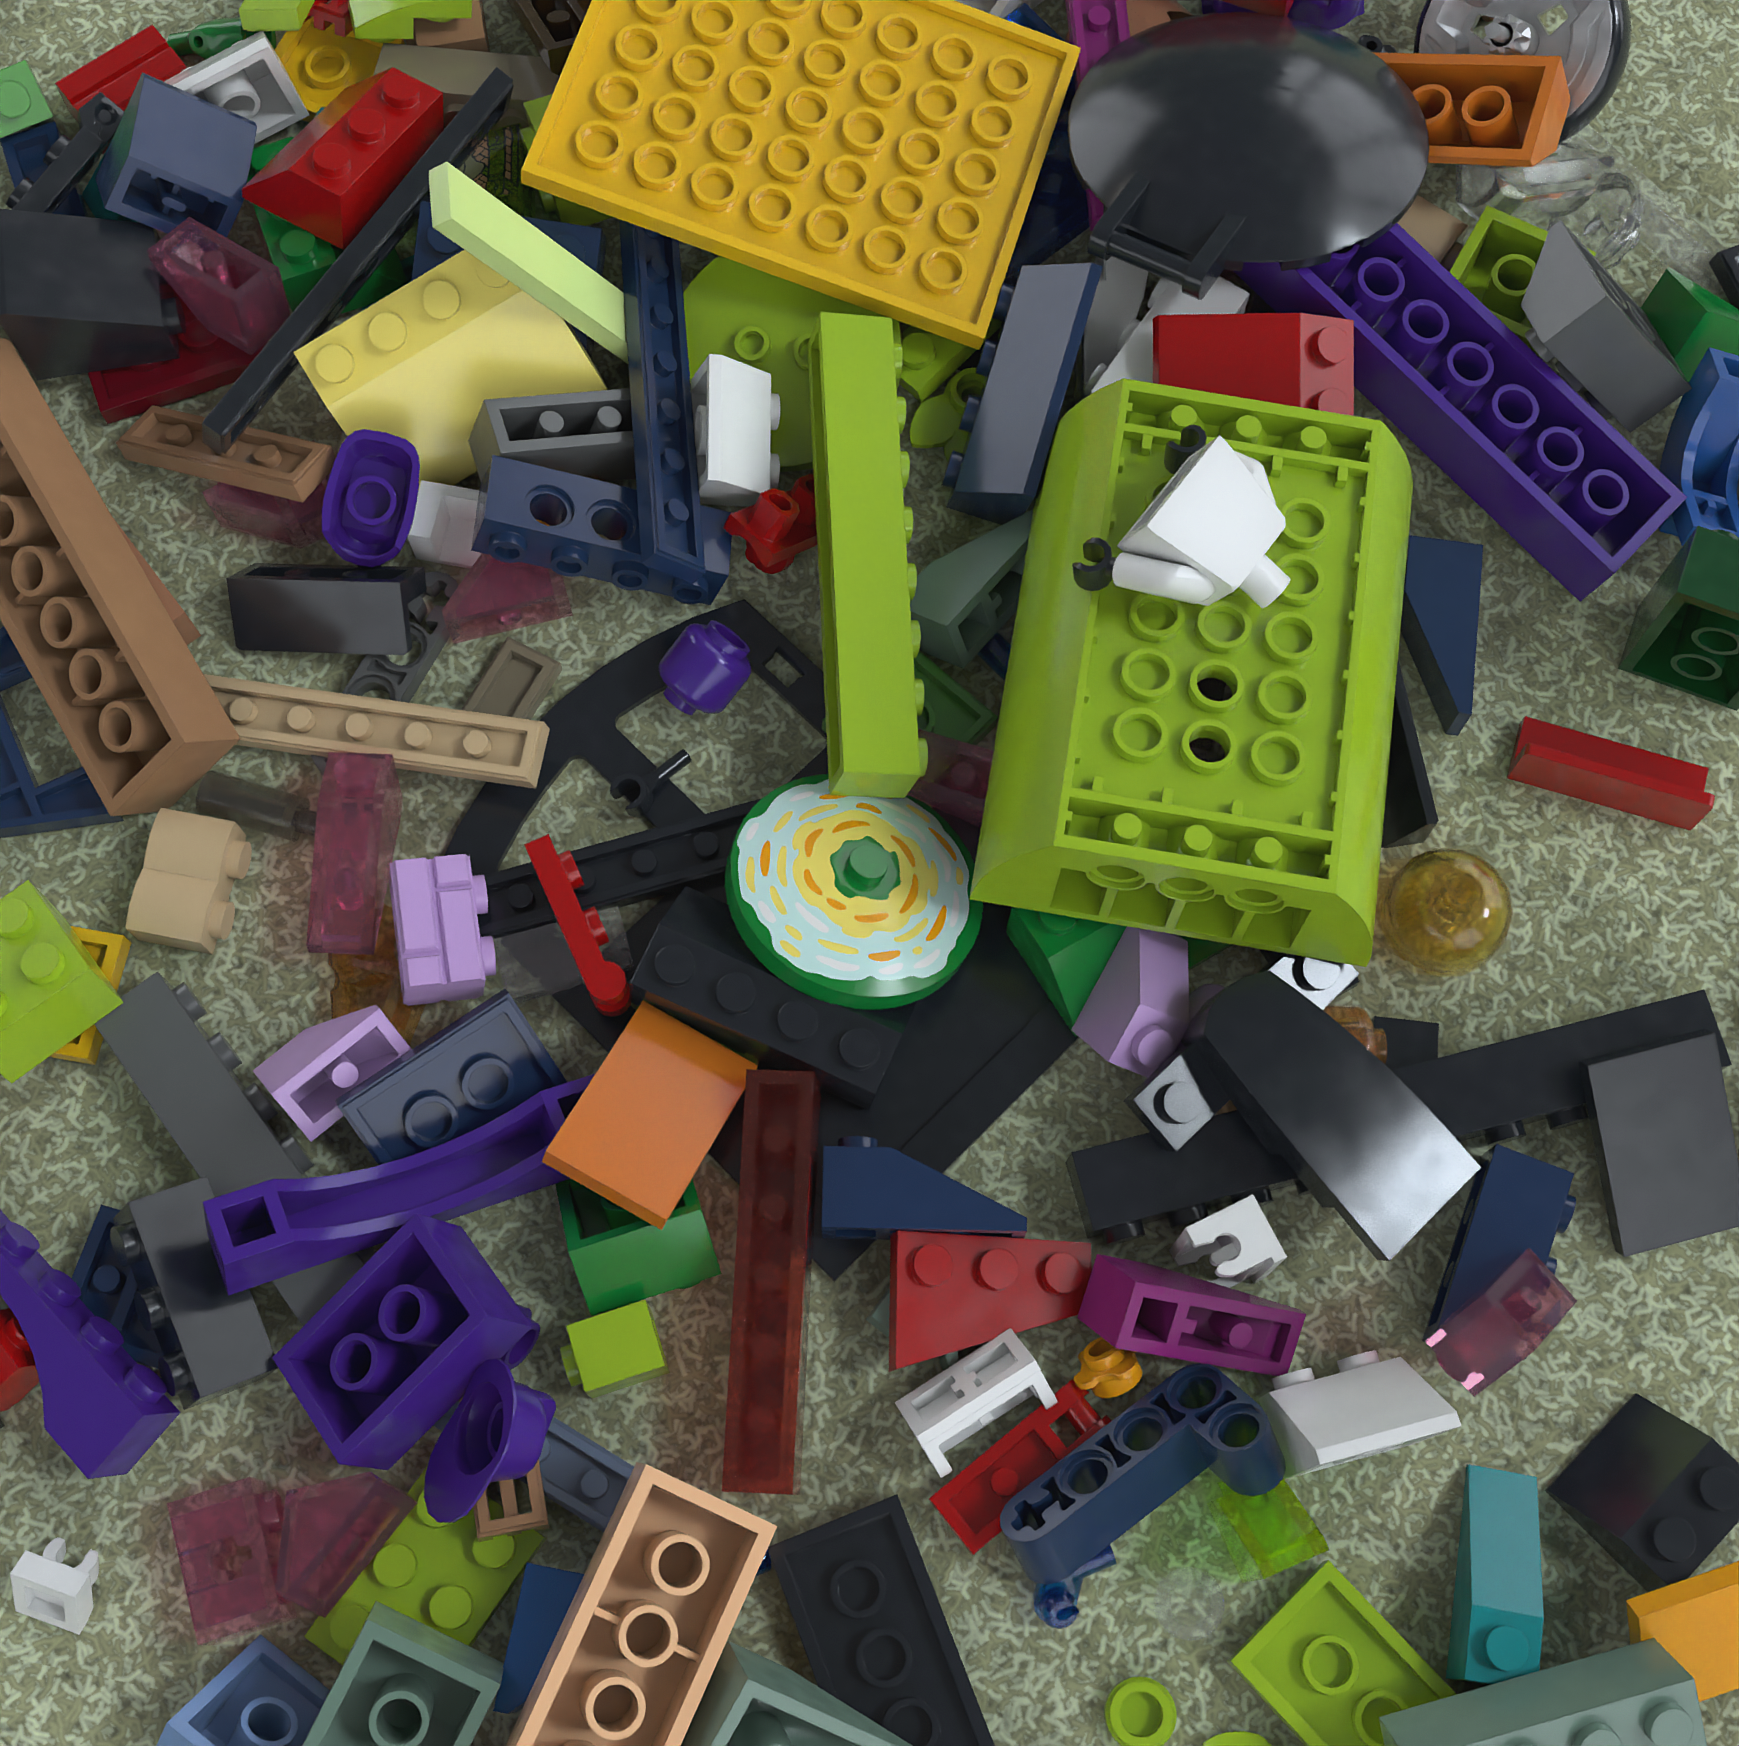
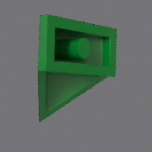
[1641,267,1739,396]

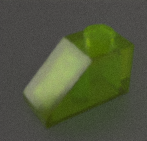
[1207,1478,1330,1583]

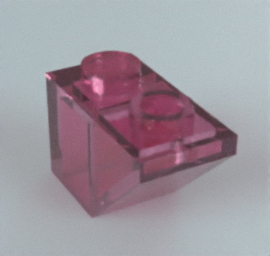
[202,440,331,549]

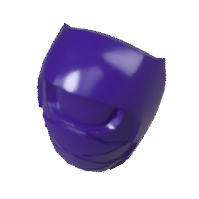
[322,429,420,568]

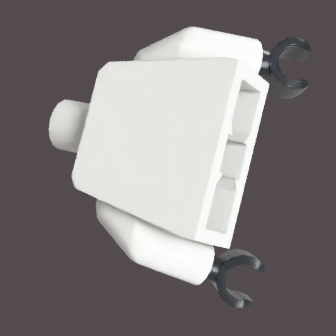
[1072,425,1291,608]

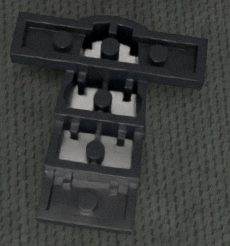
[1124,952,1481,1261]

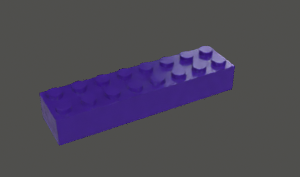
[1233,223,1687,602]

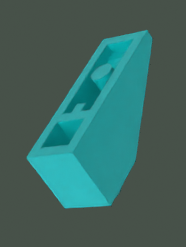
[1446,1464,1544,1686]

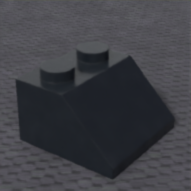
[1545,1393,1739,1592]

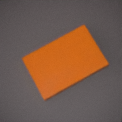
[542,1000,758,1230]

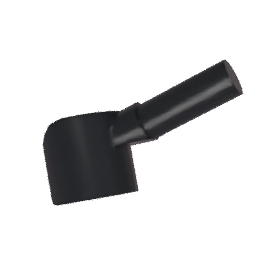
[610,749,692,817]

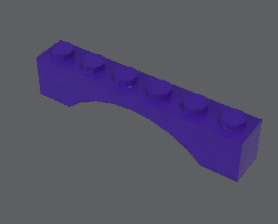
[202,1073,596,1296]
[0,1210,181,1479]

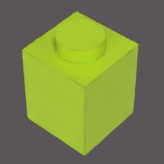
[560,1300,670,1399]

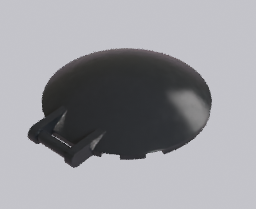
[1068,12,1429,300]

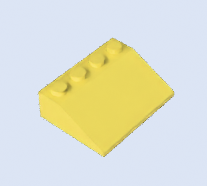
[293,250,608,490]

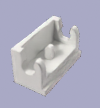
[1169,1195,1287,1288]
[895,1328,1058,1478]

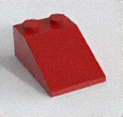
[1153,313,1354,416]

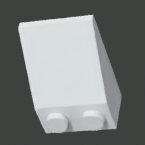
[1259,1350,1461,1480]

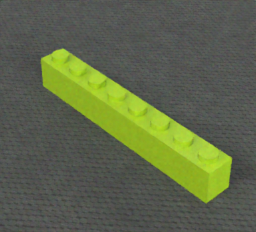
[807,312,928,798]

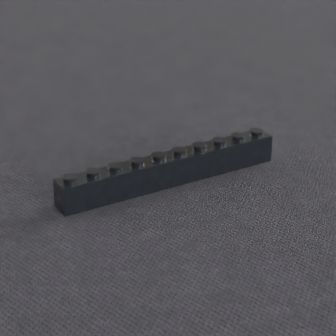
[1065,989,1732,1246]

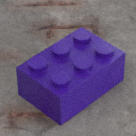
[272,1213,532,1470]

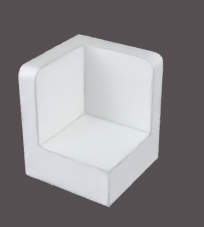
[408,480,491,571]

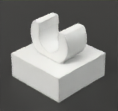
[10,1537,99,1635]

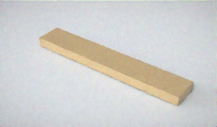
[204,674,550,789]

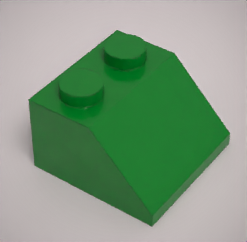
[555,1178,722,1316]

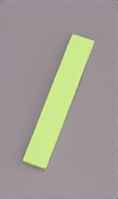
[429,162,628,364]

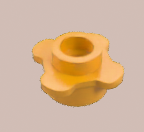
[1074,1337,1143,1398]

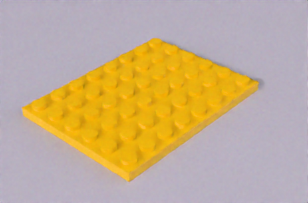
[521,0,1081,350]

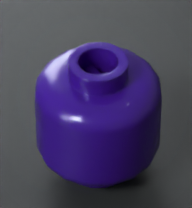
[658,620,752,715]

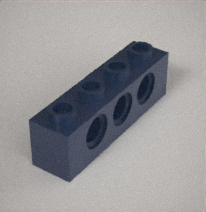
[471,455,732,605]

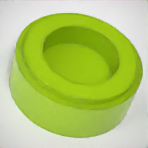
[1104,1676,1177,1746]

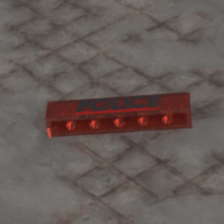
[722,1069,821,1495]

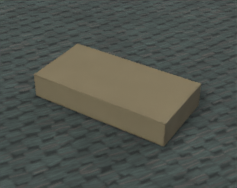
[461,637,562,720]

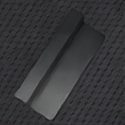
[226,563,427,655]

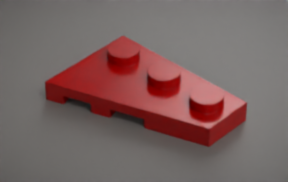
[889,1230,1092,1372]

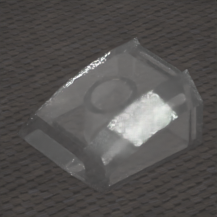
[1456,142,1615,222]

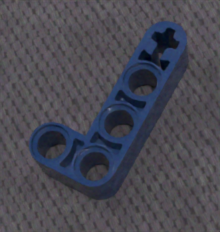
[1000,1363,1286,1585]

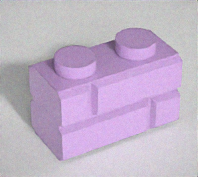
[389,854,496,1006]

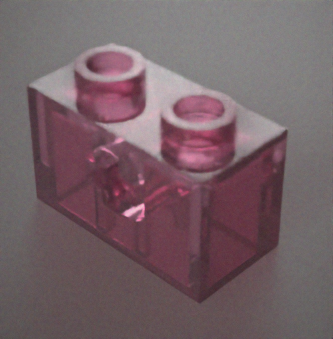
[167,1477,303,1645]

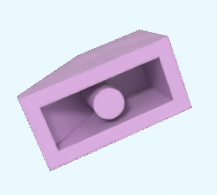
[1071,926,1190,1078]
[253,1004,412,1142]

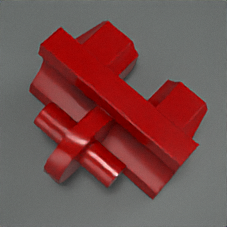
[723,473,817,574]

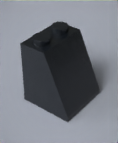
[0,209,186,381]

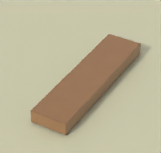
[116,405,336,502]

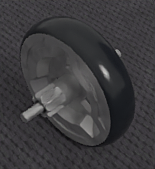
[1413,0,1632,144]

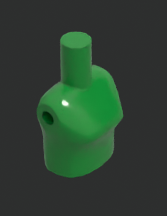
[167,16,277,60]

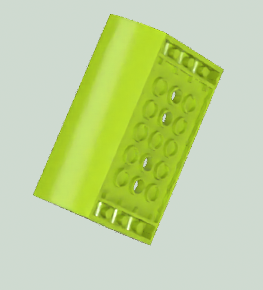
[969,378,1413,967]

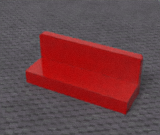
[1507,716,1715,831]

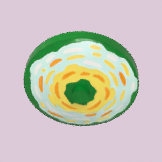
[725,774,983,1010]

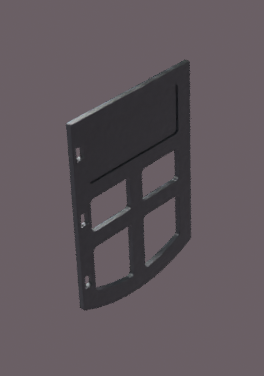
[444,599,1080,1282]

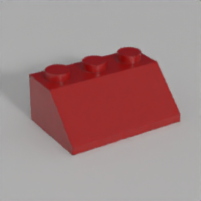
[242,67,444,250]

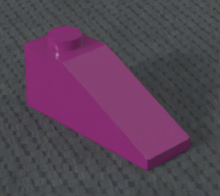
[1077,1254,1306,1376]

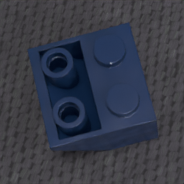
[95,72,257,254]

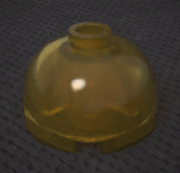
[1380,848,1514,977]

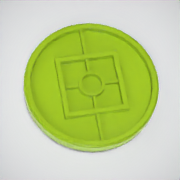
[683,256,903,472]

